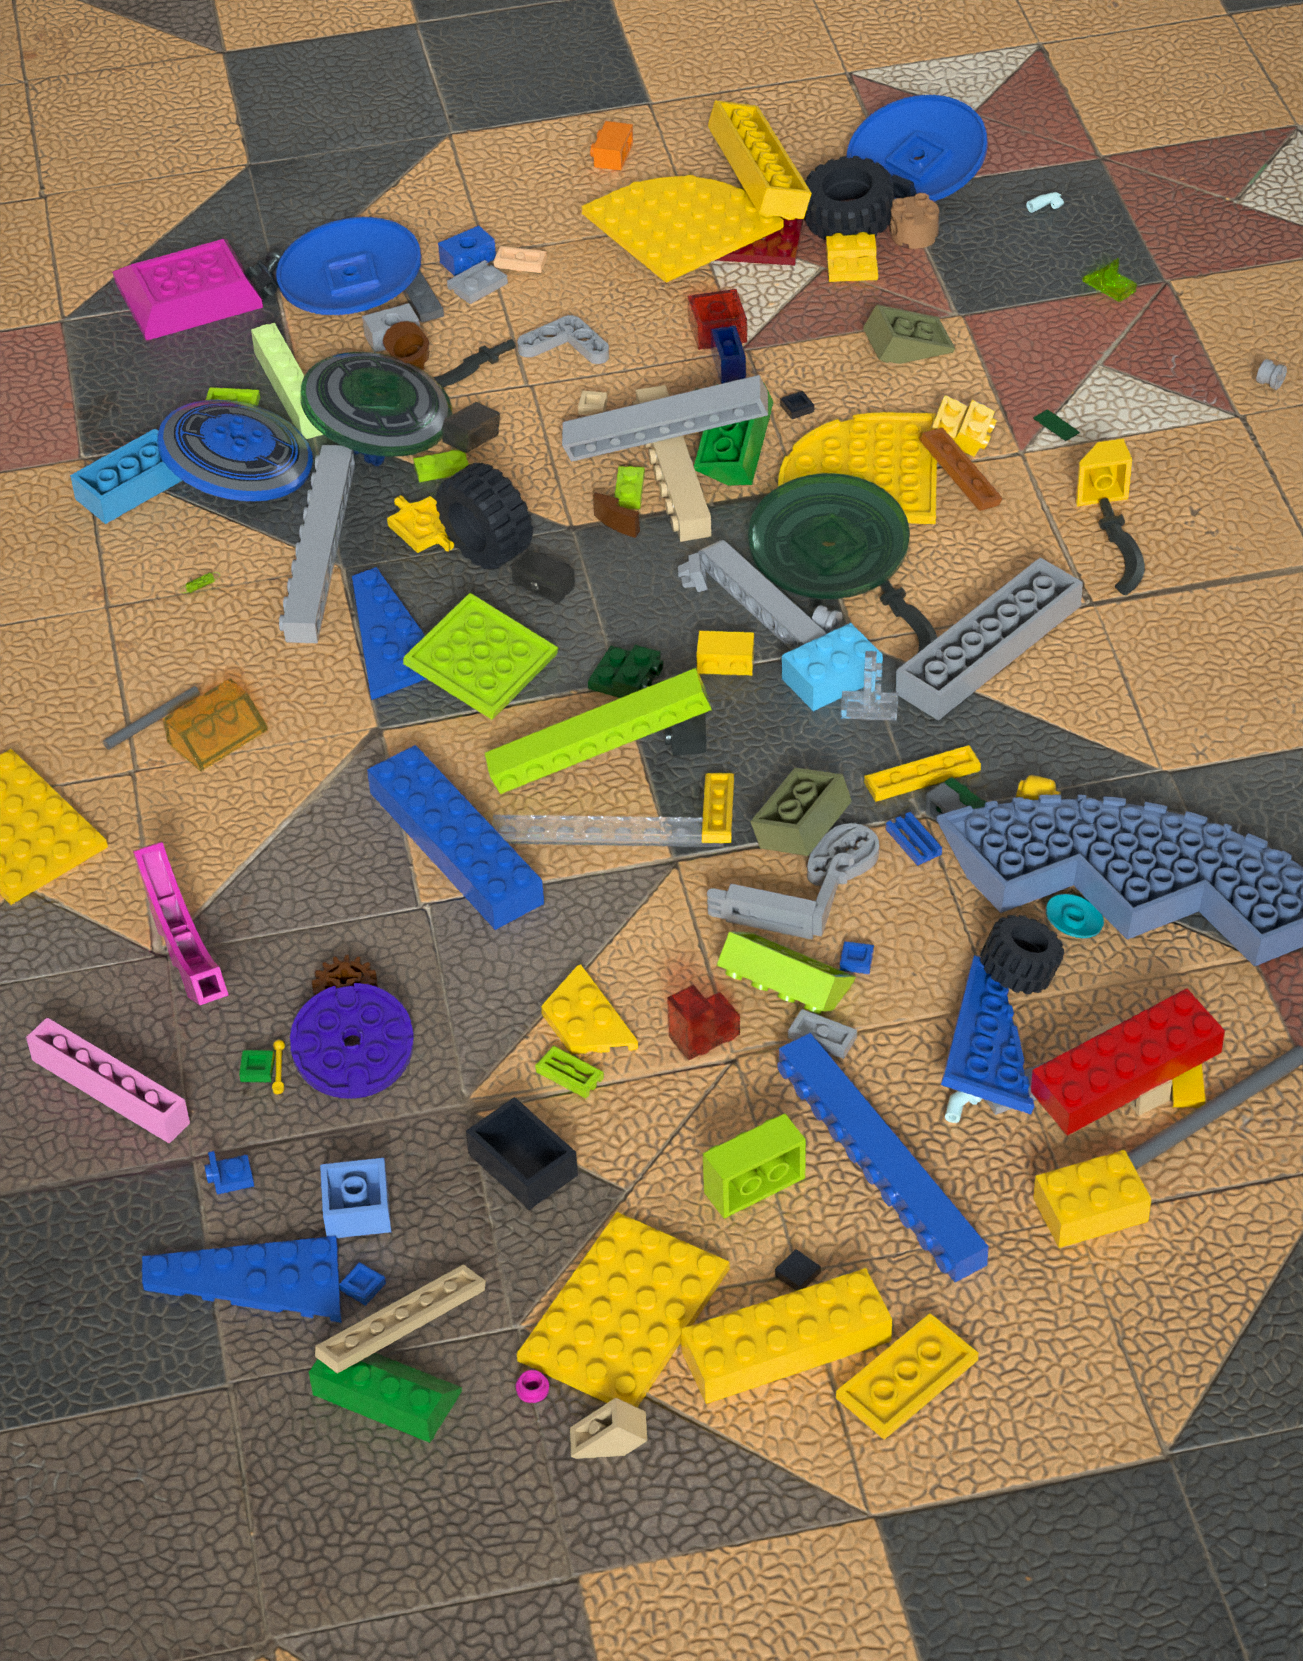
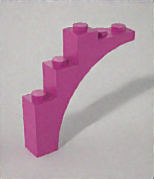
[133,841,228,1005]

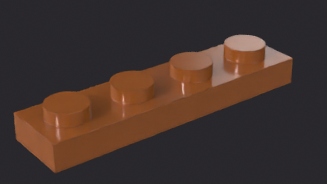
[920,428,1003,511]

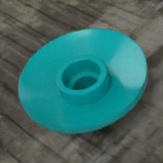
[1046,894,1104,938]

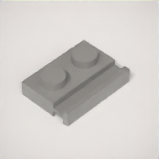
[447,260,508,304]

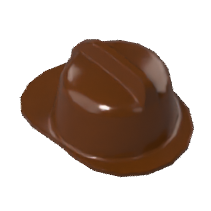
[383,321,430,371]

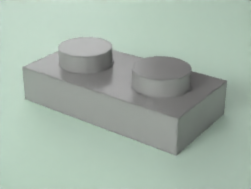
[788,1009,857,1059]

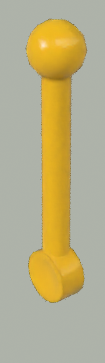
[272,1039,285,1095]

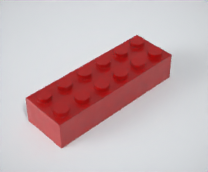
[1031,988,1225,1136]

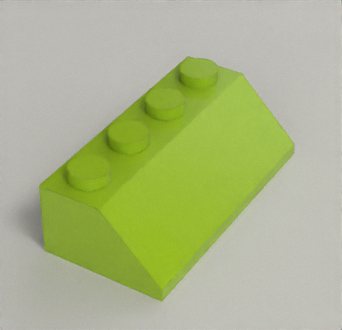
[717,932,856,1014]

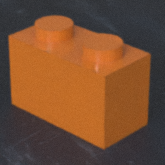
[590,121,633,171]

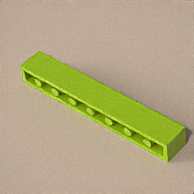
[485,668,712,794]

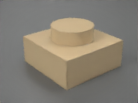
[578,391,608,416]

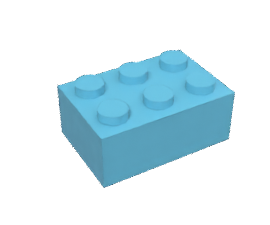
[782,623,883,711]

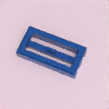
[886,812,942,866]

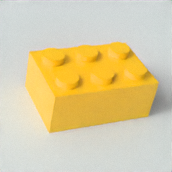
[1033,1150,1151,1248]

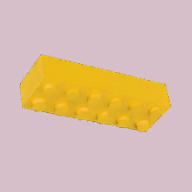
[681,1268,892,1404]

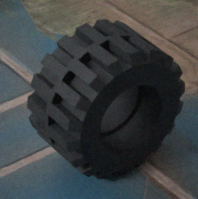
[980,915,1064,994]

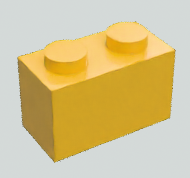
[697,631,754,676]

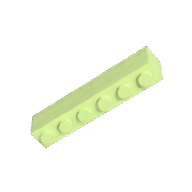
[251,323,327,439]

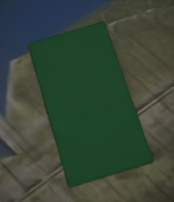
[1033,409,1080,441]

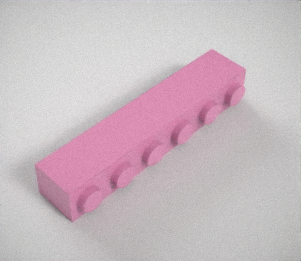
[26,1018,190,1143]

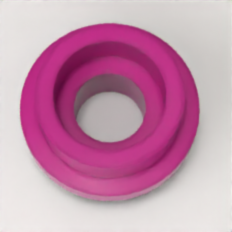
[516,1370,549,1403]

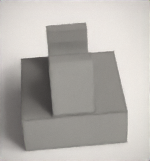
[678,553,708,592]

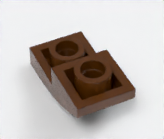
[593,492,640,538]

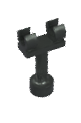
[244,248,284,300]

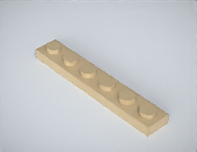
[315,1265,486,1374]

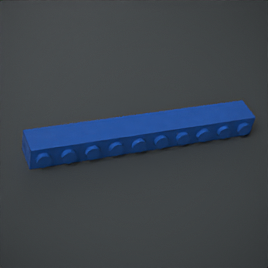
[777,1033,989,1282]

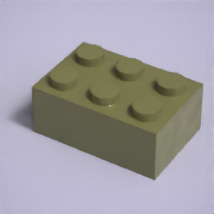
[750,768,852,856]

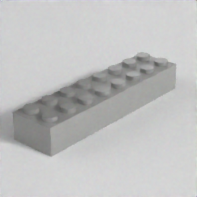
[896,557,1083,720]

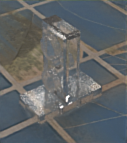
[841,651,898,721]

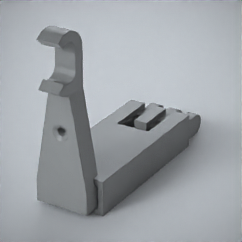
[707,853,854,940]

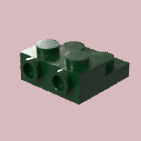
[588,645,664,698]

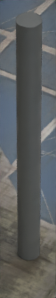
[1127,1045,1303,1170]

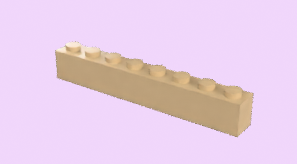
[632,385,711,542]

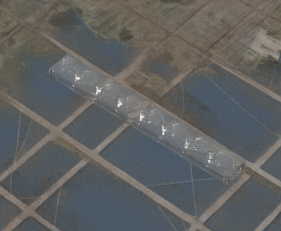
[492,815,724,847]

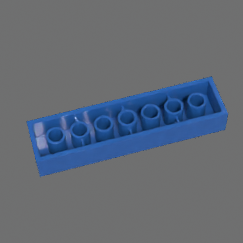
[367,745,544,930]

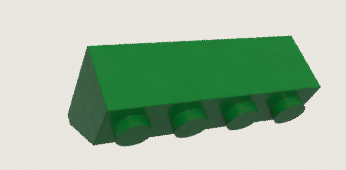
[694,382,774,486]
[309,1353,462,1443]

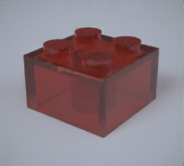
[687,289,747,350]

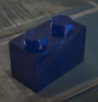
[711,326,746,384]

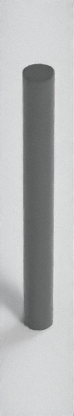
[103,686,200,750]

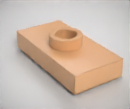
[494,246,547,273]

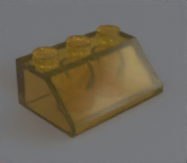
[163,678,268,771]

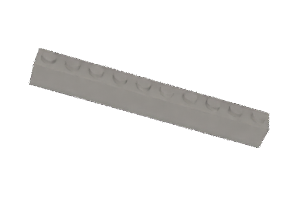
[279,445,355,643]

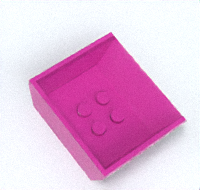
[112,239,263,341]

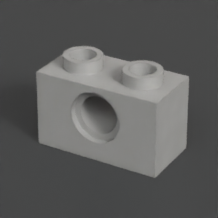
[362,303,420,353]

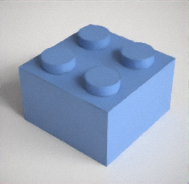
[320,1158,391,1238]

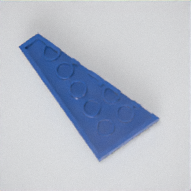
[352,567,426,700]
[941,955,1034,1114]
[142,1236,342,1323]

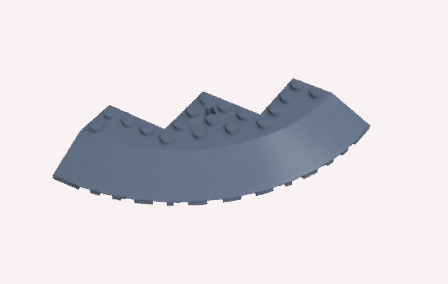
[937,795,1303,966]

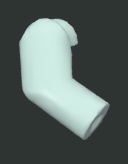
[1026,192,1064,213]
[945,1091,982,1123]

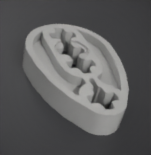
[807,823,879,886]

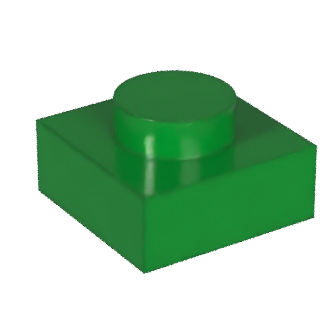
[239,1050,275,1082]

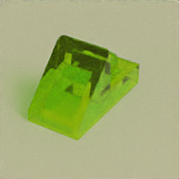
[1083,258,1137,302]

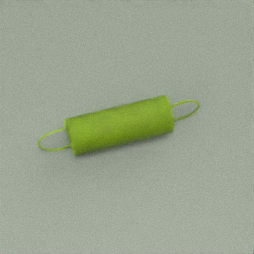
[180,572,220,593]

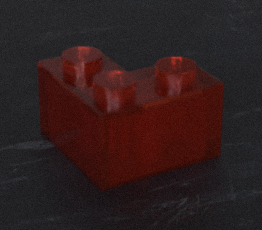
[667,984,740,1061]

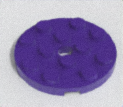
[290,983,414,1099]

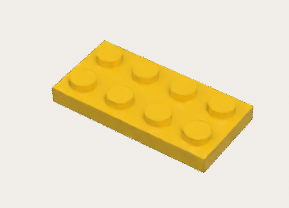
[836,1313,979,1440]

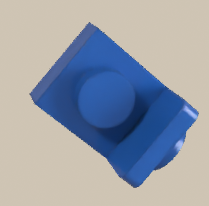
[204,1151,254,1195]

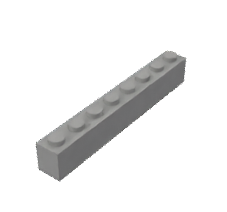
[562,375,768,462]

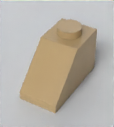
[570,1398,648,1459]

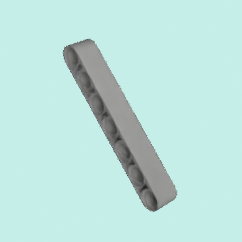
[698,540,826,650]

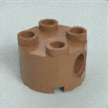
[890,193,940,249]

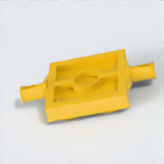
[387,495,454,553]

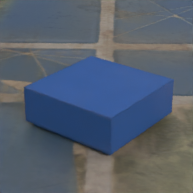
[840,941,874,974]
[339,1262,386,1306]

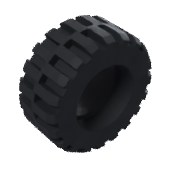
[805,156,895,241]
[436,463,533,569]

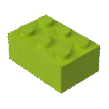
[703,1113,806,1219]

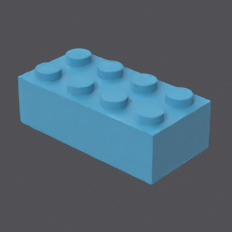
[70,429,183,524]

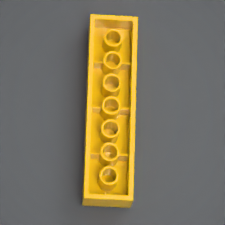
[708,100,812,220]

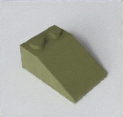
[863,305,955,364]

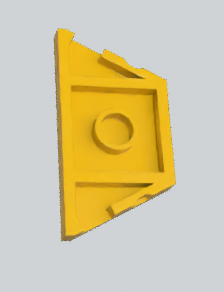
[541,964,638,1054]

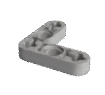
[517,315,609,364]

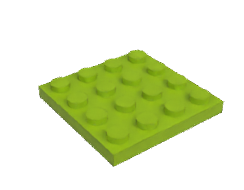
[403,593,558,720]

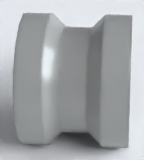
[1256,359,1287,390]
[812,605,842,634]

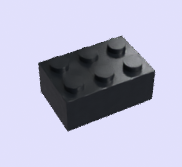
[466,1097,578,1210]

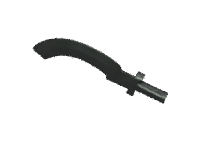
[398,339,515,390]
[1098,498,1145,595]
[877,573,937,653]

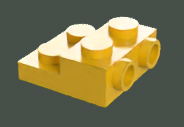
[826,232,878,282]
[929,395,997,457]

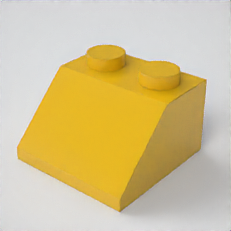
[1076,439,1132,507]

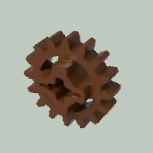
[312,955,378,996]

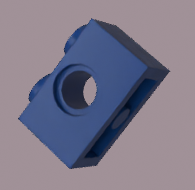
[438,226,496,276]

